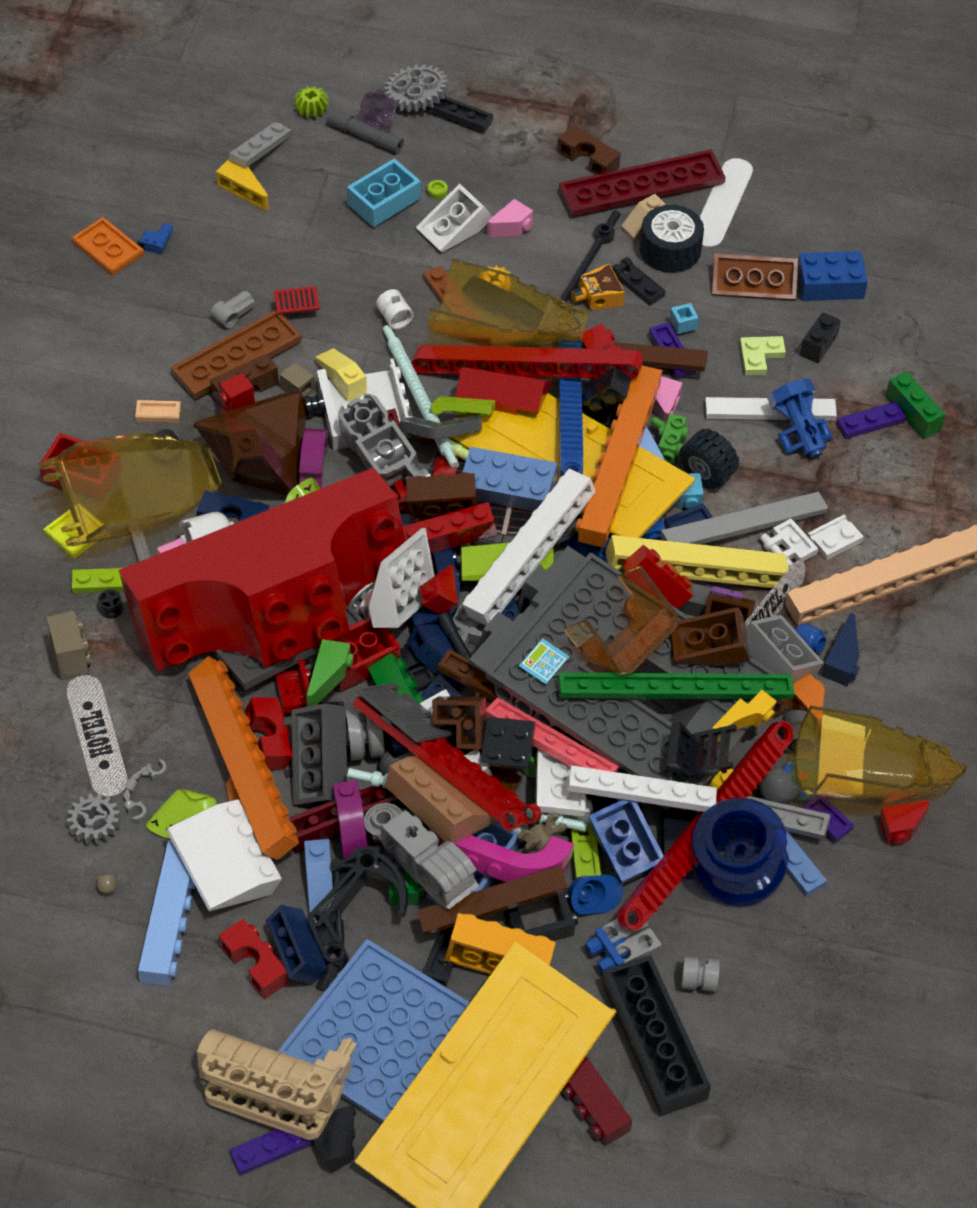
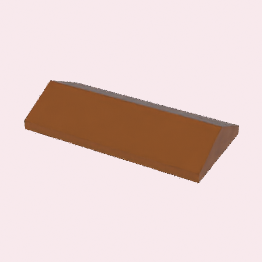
[712,253,798,300]

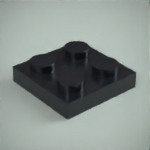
[480,717,536,770]

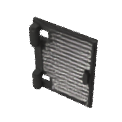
[356,683,454,743]

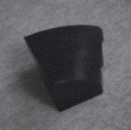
[306,1106,356,1173]

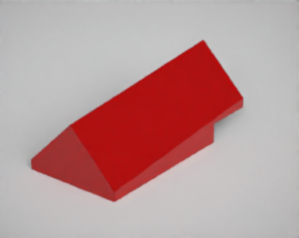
[455,367,552,415]

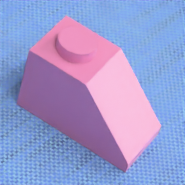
[487,199,533,237]
[652,376,683,423]

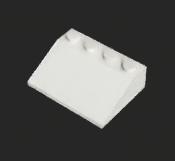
[369,528,434,628]
[167,799,282,911]

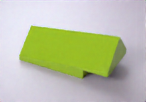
[461,542,554,581]

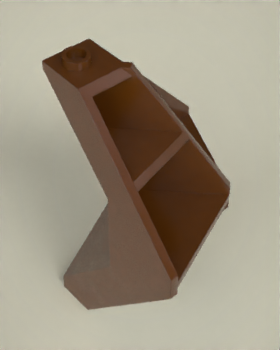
[193,391,306,497]

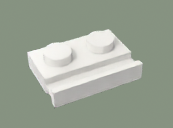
[808,515,864,560]

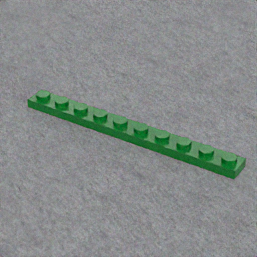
[557,672,795,699]

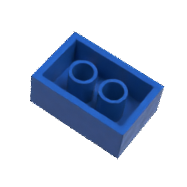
[797,251,868,301]
[588,799,663,885]

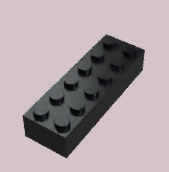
[602,955,711,1116]

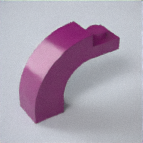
[299,428,329,491]
[333,780,369,867]

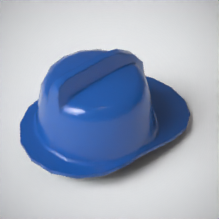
[567,875,623,914]

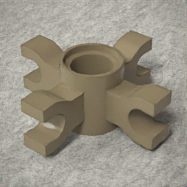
[517,813,567,854]

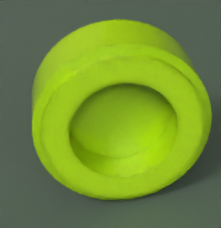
[427,180,448,200]

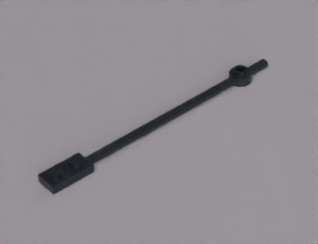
[527,210,621,377]

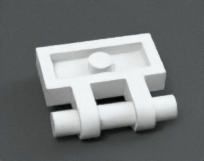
[760,518,818,568]

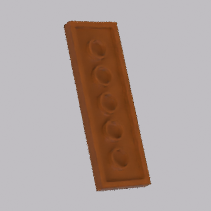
[171,310,302,399]

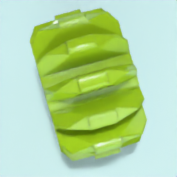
[295,86,328,119]

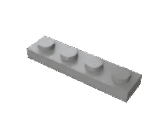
[229,122,291,168]
[731,796,830,840]

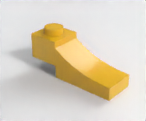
[707,690,777,743]

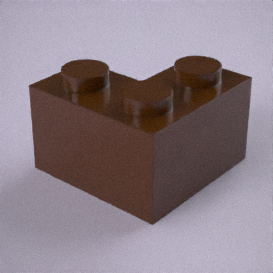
[432,696,486,749]

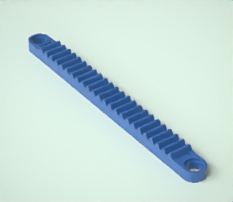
[557,306,583,477]

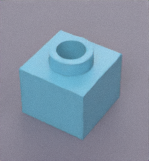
[670,303,699,334]

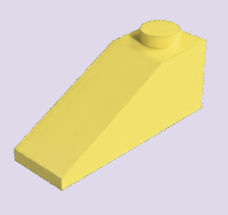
[315,348,367,402]

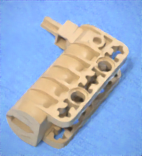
[197,1029,357,1140]

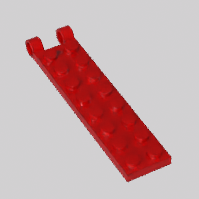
[353,696,541,830]

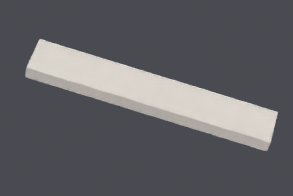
[705,397,837,421]

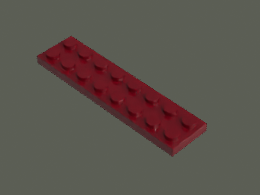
[559,149,726,217]

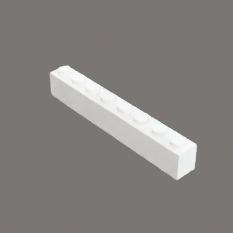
[462,469,596,625]

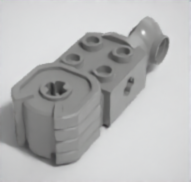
[338,393,430,486]
[364,803,479,909]

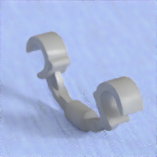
[124,759,167,824]

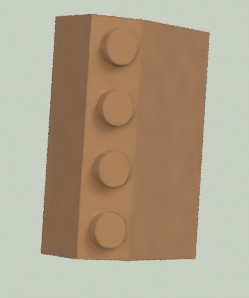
[385,756,498,843]

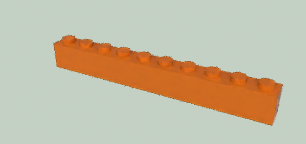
[575,366,662,548]
[188,656,299,860]

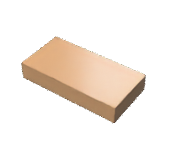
[135,400,181,423]

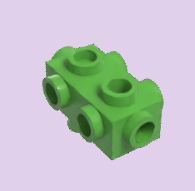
[651,414,689,464]

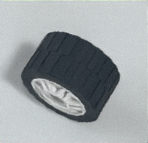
[639,204,704,273]

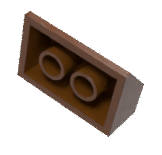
[406,472,478,524]

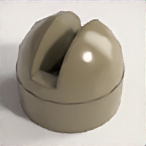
[96,875,117,895]

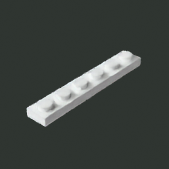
[568,766,717,813]

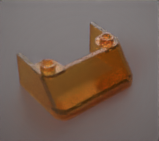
[564,566,679,675]

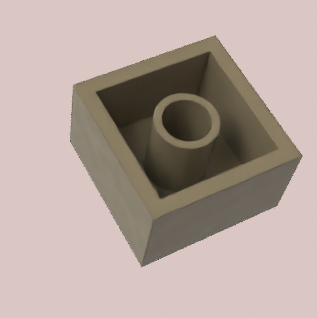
[47,611,91,680]

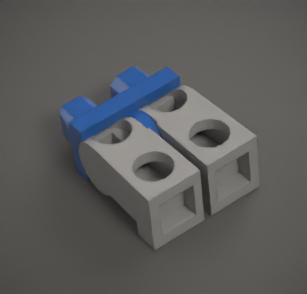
[585,911,662,976]

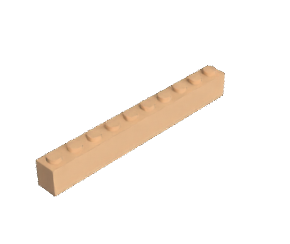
[785,525,977,626]

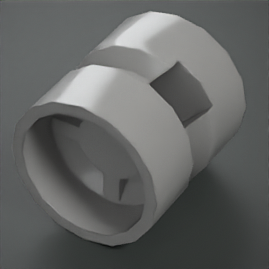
[681,956,720,992]

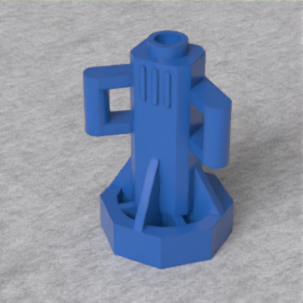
[767,378,833,458]

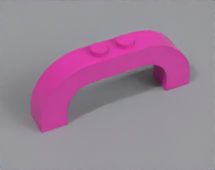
[427,826,574,882]

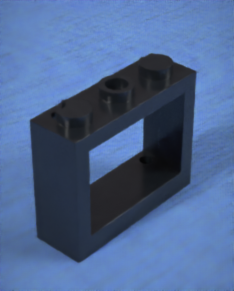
[495,878,578,941]

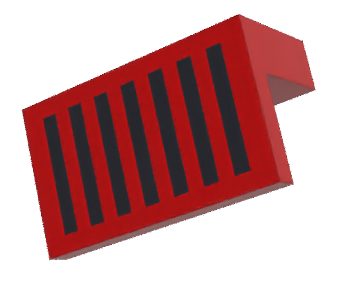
[274,286,320,315]

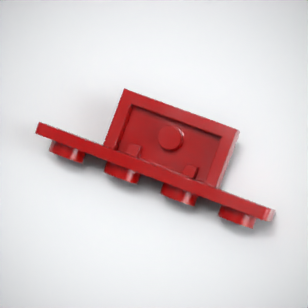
[275,658,319,713]

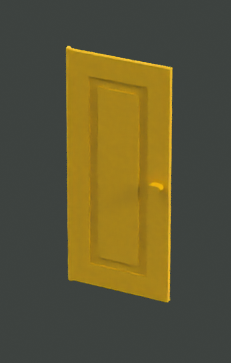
[450,393,696,538]
[354,941,616,1208]

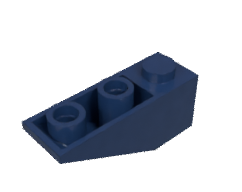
[406,625,464,692]

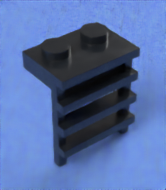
[666,722,737,782]

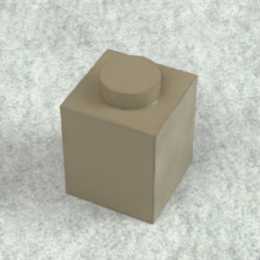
[280,363,315,396]

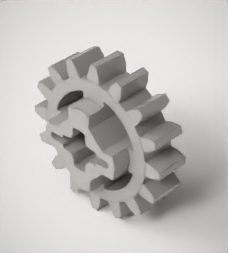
[67,794,121,844]

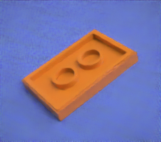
[71,217,144,276]

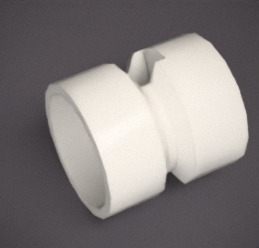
[376,289,414,330]

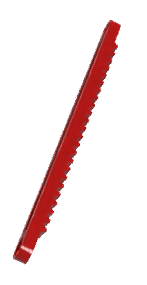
[617,721,794,931]

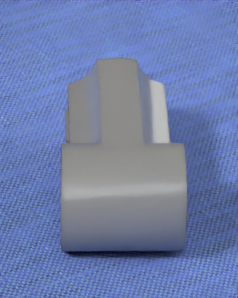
[211,291,255,328]

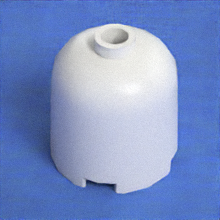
[179,512,234,543]

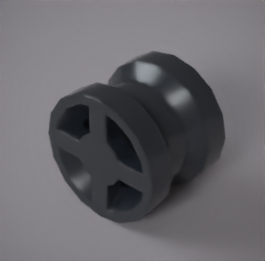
[303,393,325,418]
[98,589,123,619]

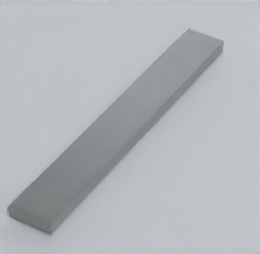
[660,492,828,545]

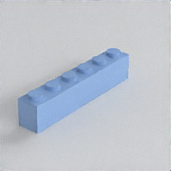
[138,840,196,986]

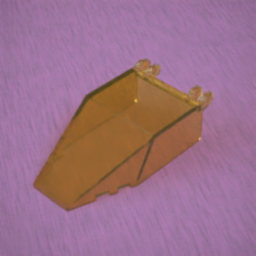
[38,432,223,546]

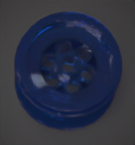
[692,798,788,906]

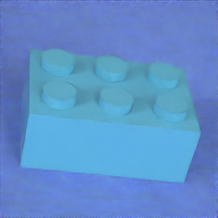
[347,158,421,227]

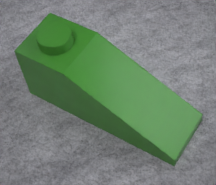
[307,639,354,707]

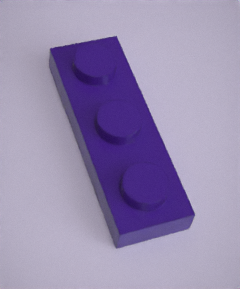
[649,322,696,379]
[836,401,906,439]
[229,1119,313,1176]

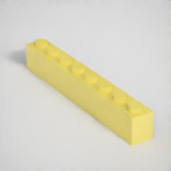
[606,535,789,588]

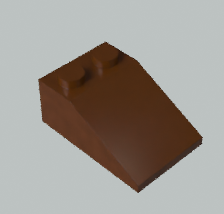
[670,607,750,666]

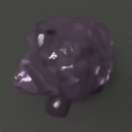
[360,89,399,129]

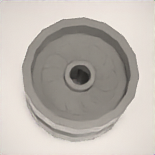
[346,708,384,761]

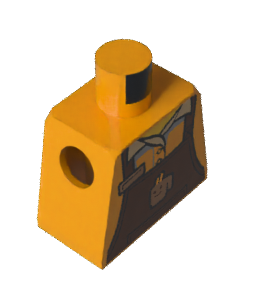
[571,264,625,310]

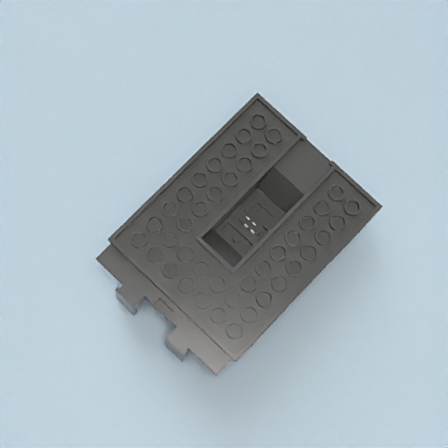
[468,546,776,812]

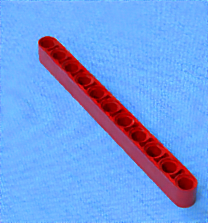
[411,345,644,379]

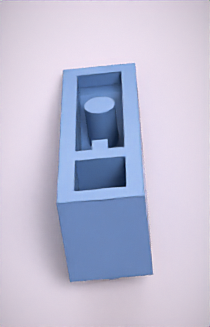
[304,839,333,912]

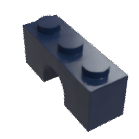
[196,490,269,521]

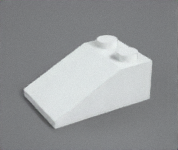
[416,184,492,252]

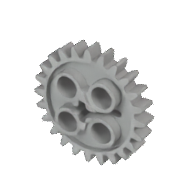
[384,64,449,112]

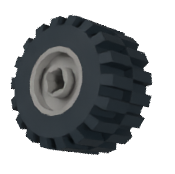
[679,429,739,489]

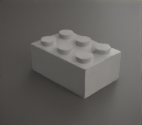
[746,615,824,683]

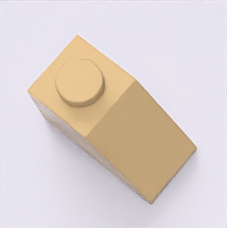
[621,194,666,240]

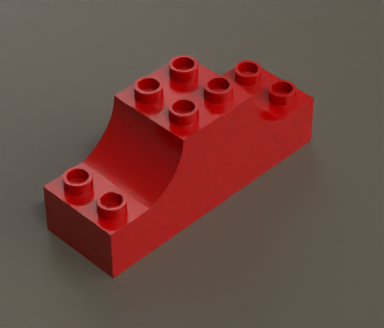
[118,468,405,671]

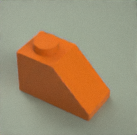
[791,673,825,731]

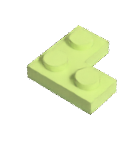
[740,336,786,376]

